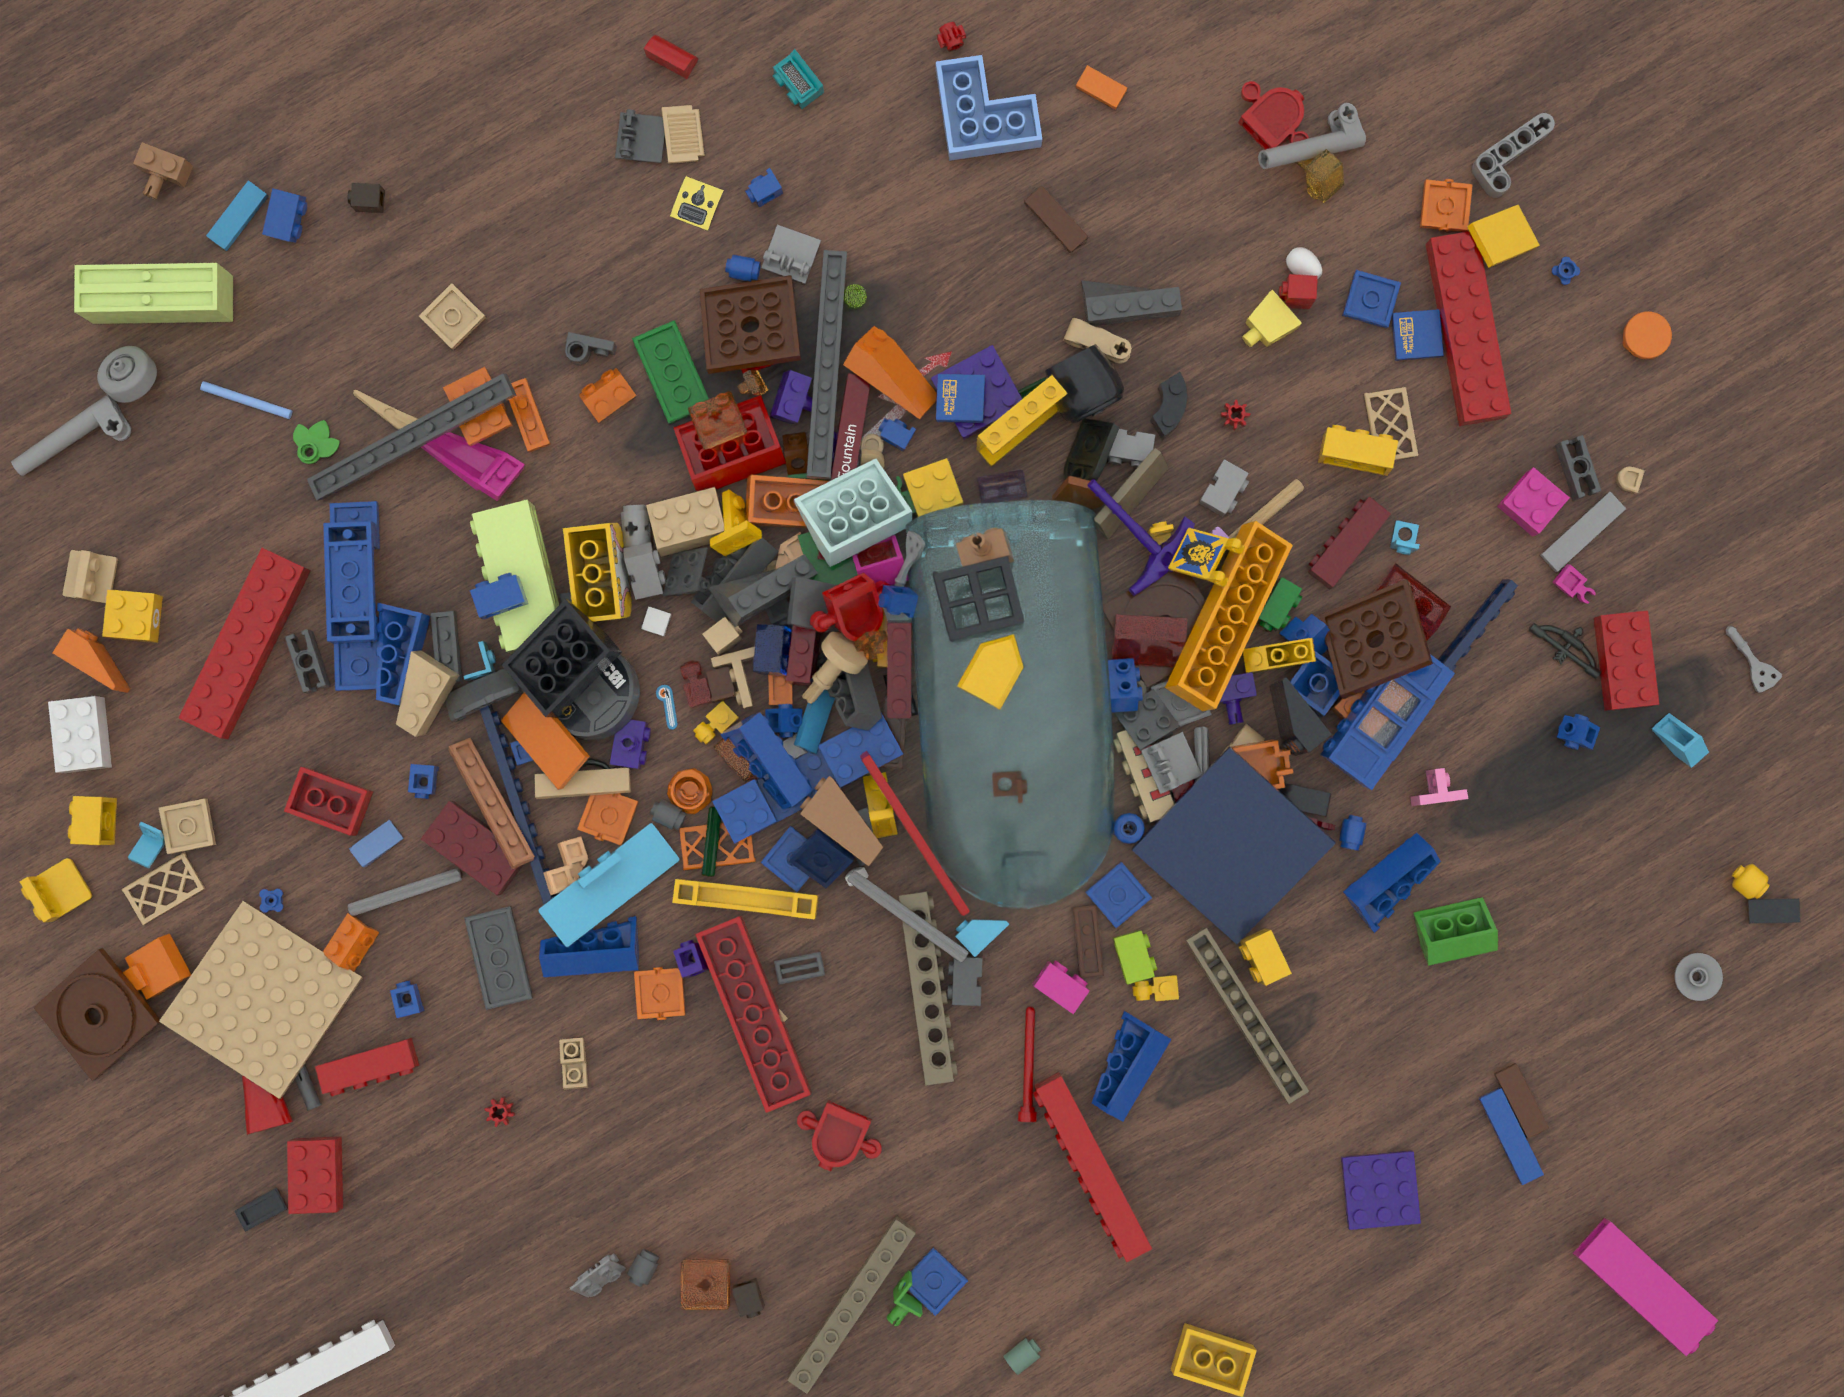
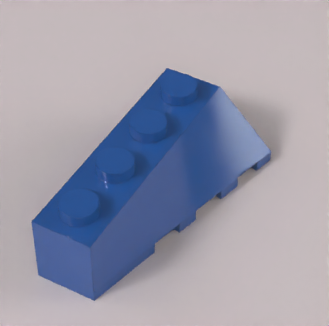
[376,603,431,706]
[720,712,813,810]
[1343,833,1441,933]
[539,916,639,977]
[1092,1011,1171,1122]

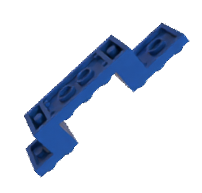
[323,501,380,691]
[712,713,904,844]

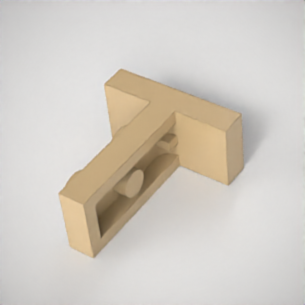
[711,646,761,709]

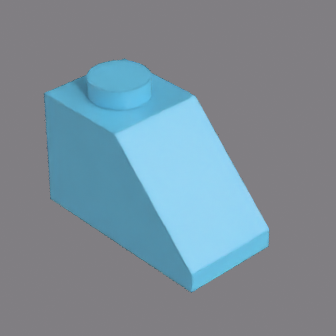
[1652,713,1709,768]
[955,919,1009,957]

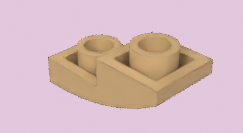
[559,1038,588,1090]

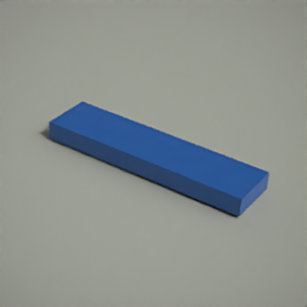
[1479,1087,1544,1185]

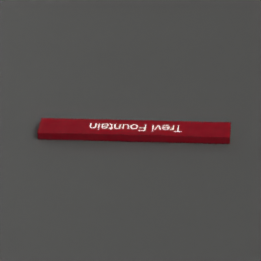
[817,373,870,563]

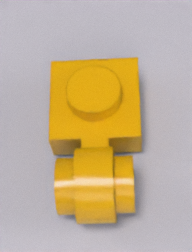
[693,700,739,745]
[1132,975,1179,1001]

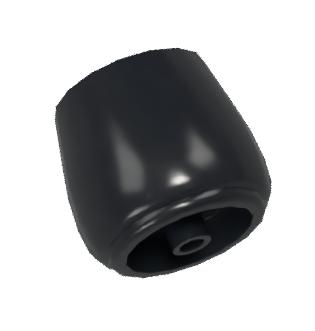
[1045,344,1124,424]

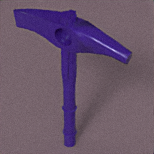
[1087,479,1195,596]

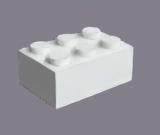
[48,696,112,773]

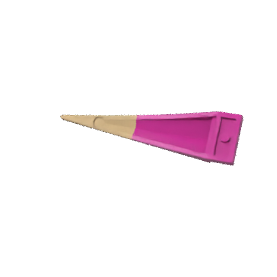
[353,390,525,501]

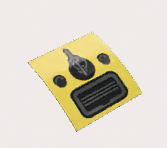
[670,176,724,230]

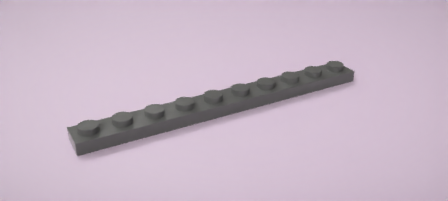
[807,250,847,480]
[307,373,517,501]

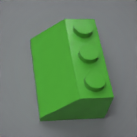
[1414,897,1498,966]

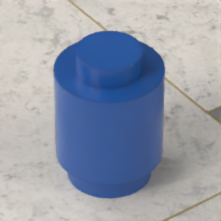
[725,254,761,281]
[1339,815,1367,851]

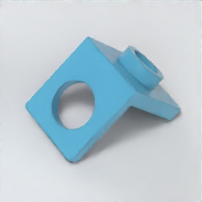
[1390,520,1420,555]
[464,641,496,681]
[128,822,165,868]

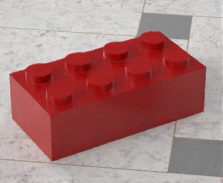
[1594,611,1659,711]

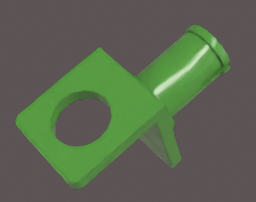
[887,1270,923,1326]

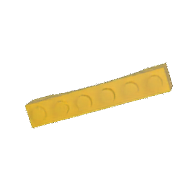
[672,879,819,919]

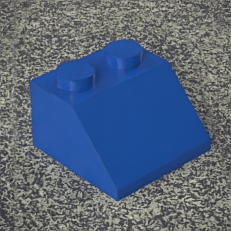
[1290,650,1340,718]

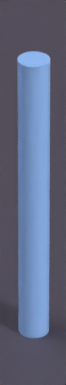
[200,381,292,419]

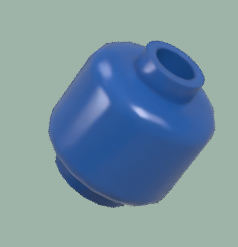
[1113,813,1145,844]

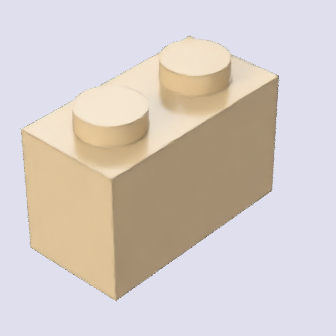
[703,617,743,656]

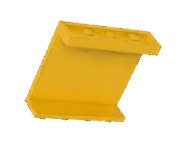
[976,375,1067,467]

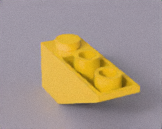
[1243,638,1316,673]

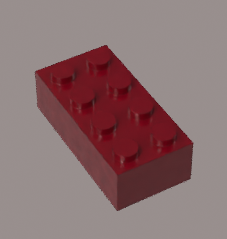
[421,801,524,895]

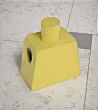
[1242,290,1302,347]

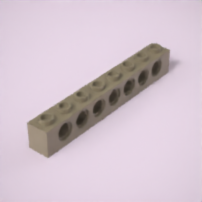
[899,891,958,1086]
[1184,927,1309,1104]
[787,1215,916,1394]

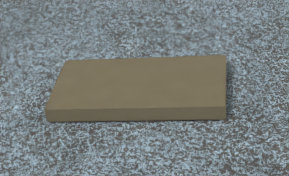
[1094,448,1168,539]

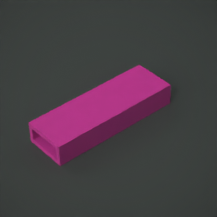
[1573,1218,1718,1356]

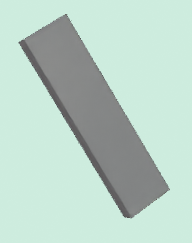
[1540,492,1626,572]

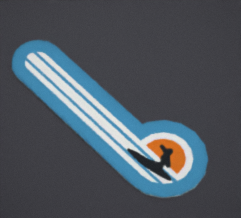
[656,685,677,729]

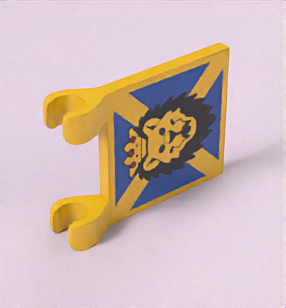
[1168,528,1245,587]

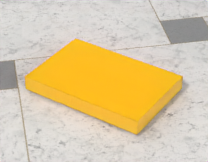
[1467,205,1540,268]

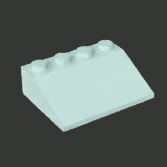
[794,458,912,567]

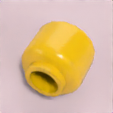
[1732,864,1770,899]

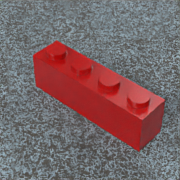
[315,1038,419,1096]

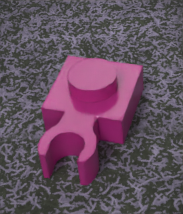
[1552,564,1596,604]

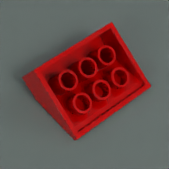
[674,395,786,492]

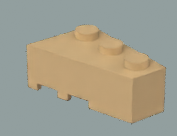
[396,650,460,737]

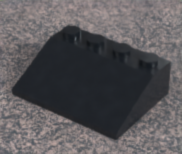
[502,599,622,718]
[1269,677,1332,756]

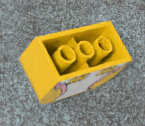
[563,523,632,622]

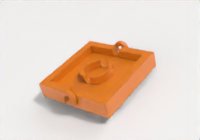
[1420,179,1473,232]
[577,793,639,845]
[634,967,686,1020]

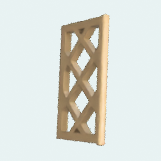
[1364,387,1418,460]
[122,852,205,925]

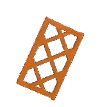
[680,823,755,870]

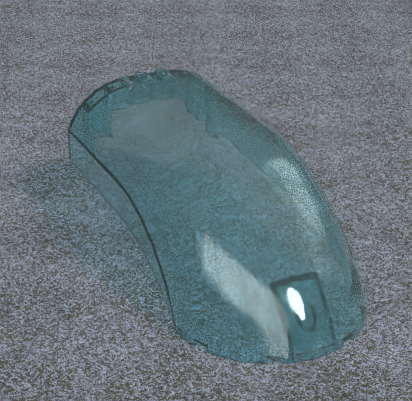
[906,500,1114,909]

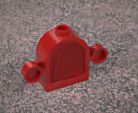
[1238,81,1309,150]
[810,572,891,642]
[797,1100,882,1171]

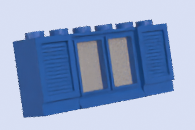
[1320,654,1455,790]

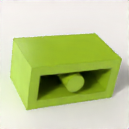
[1113,930,1157,985]

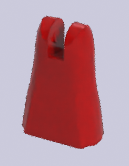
[242,1075,293,1135]

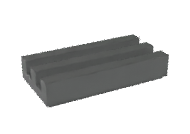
[774,951,825,984]

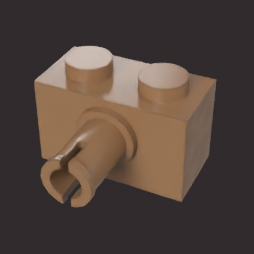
[133,142,193,200]
[956,528,1014,574]

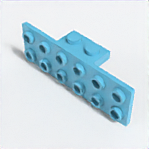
[538,823,679,947]

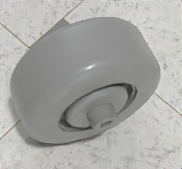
[97,346,157,403]

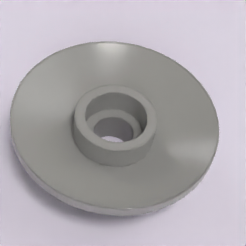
[1674,953,1723,1001]

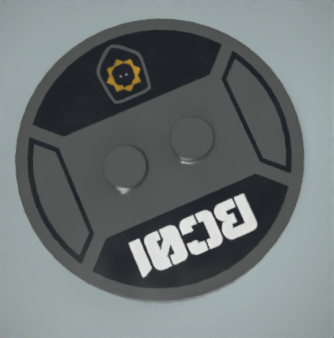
[558,654,640,740]

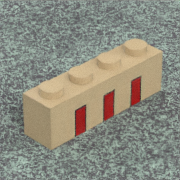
[1113,730,1174,823]

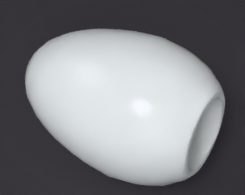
[1286,247,1322,279]

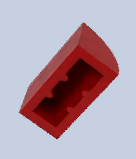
[644,35,698,79]

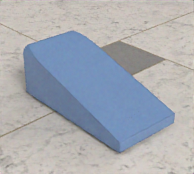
[349,820,404,867]

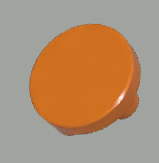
[1622,311,1672,359]

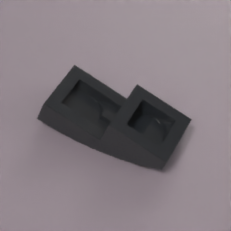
[1280,783,1331,817]
[1748,898,1801,923]

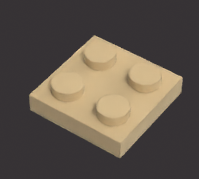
[419,283,486,350]
[159,798,216,854]

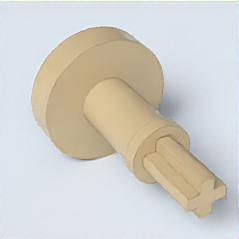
[802,632,868,704]

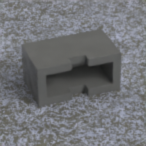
[947,957,982,1006]

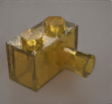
[1295,149,1344,203]

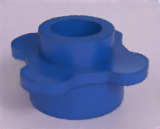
[1552,257,1580,285]
[259,888,284,912]

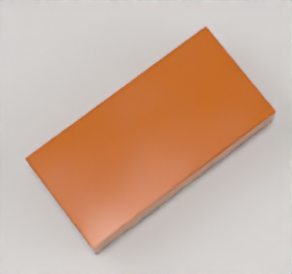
[1075,65,1128,110]

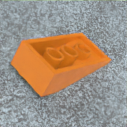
[843,326,937,419]
[745,475,829,528]

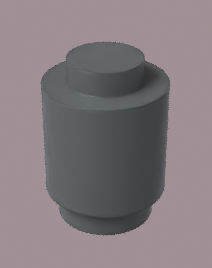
[650,799,687,830]
[627,1249,660,1287]

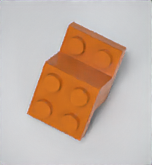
[443,367,513,447]

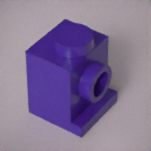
[673,940,709,978]

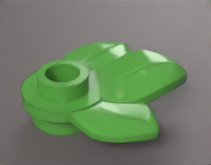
[293,420,340,464]

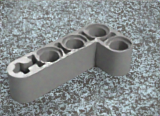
[1472,113,1555,198]

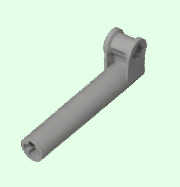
[1258,103,1366,169]
[11,395,131,476]

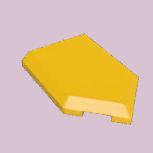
[957,634,1024,710]

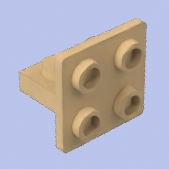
[63,550,118,603]

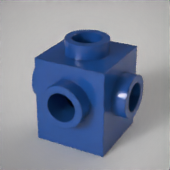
[765,704,803,738]
[1557,714,1600,750]

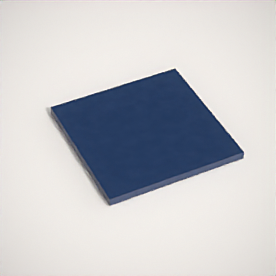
[1132,746,1336,944]

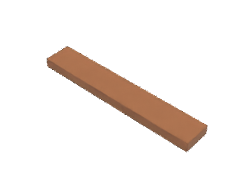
[448,738,535,869]

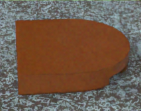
[1051,476,1104,510]

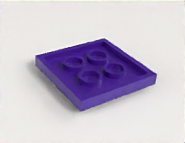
[931,345,1022,440]
[1341,1151,1421,1230]

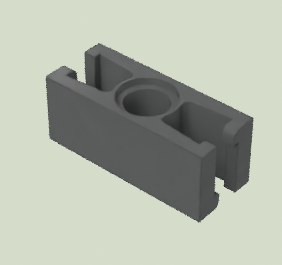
[1555,435,1601,501]
[285,629,331,694]

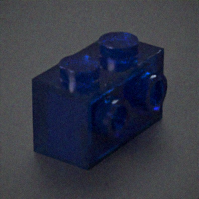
[753,624,792,676]

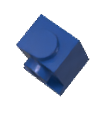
[745,168,783,207]
[878,418,916,452]
[878,585,919,618]
[408,764,439,799]
[390,981,425,1018]

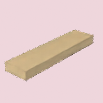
[535,768,631,799]

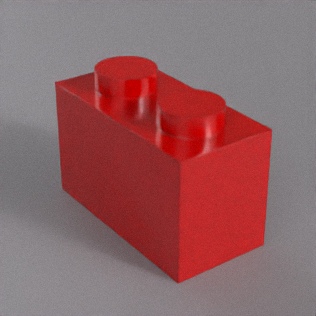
[1278,274,1318,309]

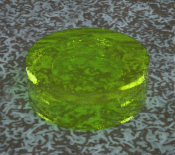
[844,284,867,309]

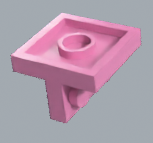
[1410,768,1468,806]

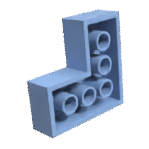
[936,55,1042,161]

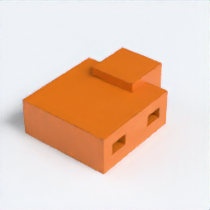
[1227,739,1293,789]
[123,934,191,1000]

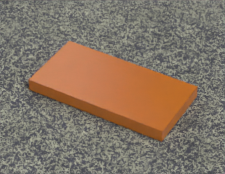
[501,692,590,789]

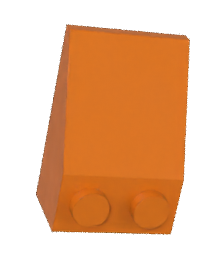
[53,628,130,693]

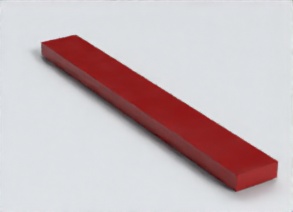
[860,751,970,916]

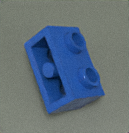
[1105,658,1143,713]

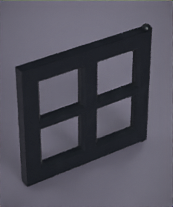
[932,555,1025,642]

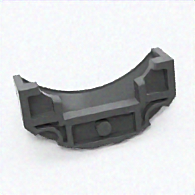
[445,669,523,723]

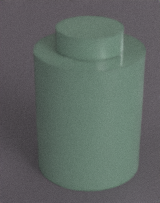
[1004,1338,1041,1375]

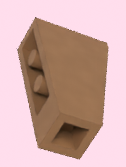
[800,776,884,866]

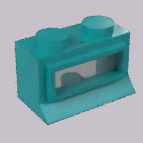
[772,49,824,109]

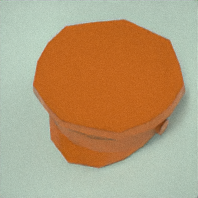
[667,768,712,814]

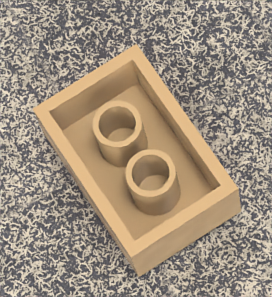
[646,487,724,557]

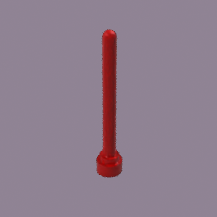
[1018,1006,1037,1122]

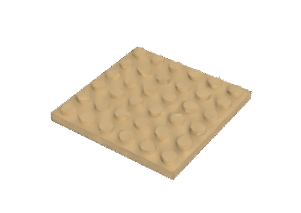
[159,901,363,1099]

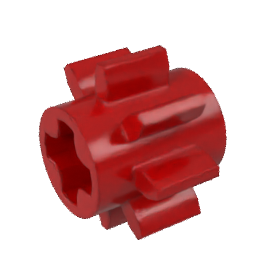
[937,22,966,51]
[1220,400,1251,430]
[484,1097,515,1127]

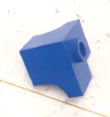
[1280,614,1330,655]

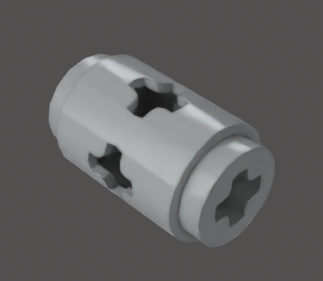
[621,505,651,548]

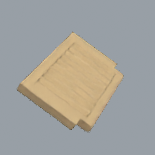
[661,105,705,164]

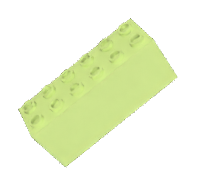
[74,263,233,324]
[470,500,559,654]

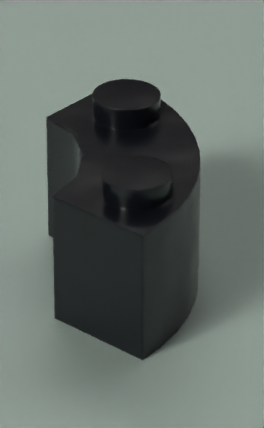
[1150,372,1187,440]

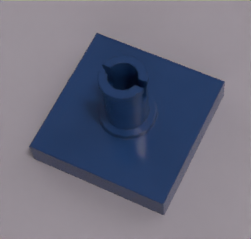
[788,828,855,888]

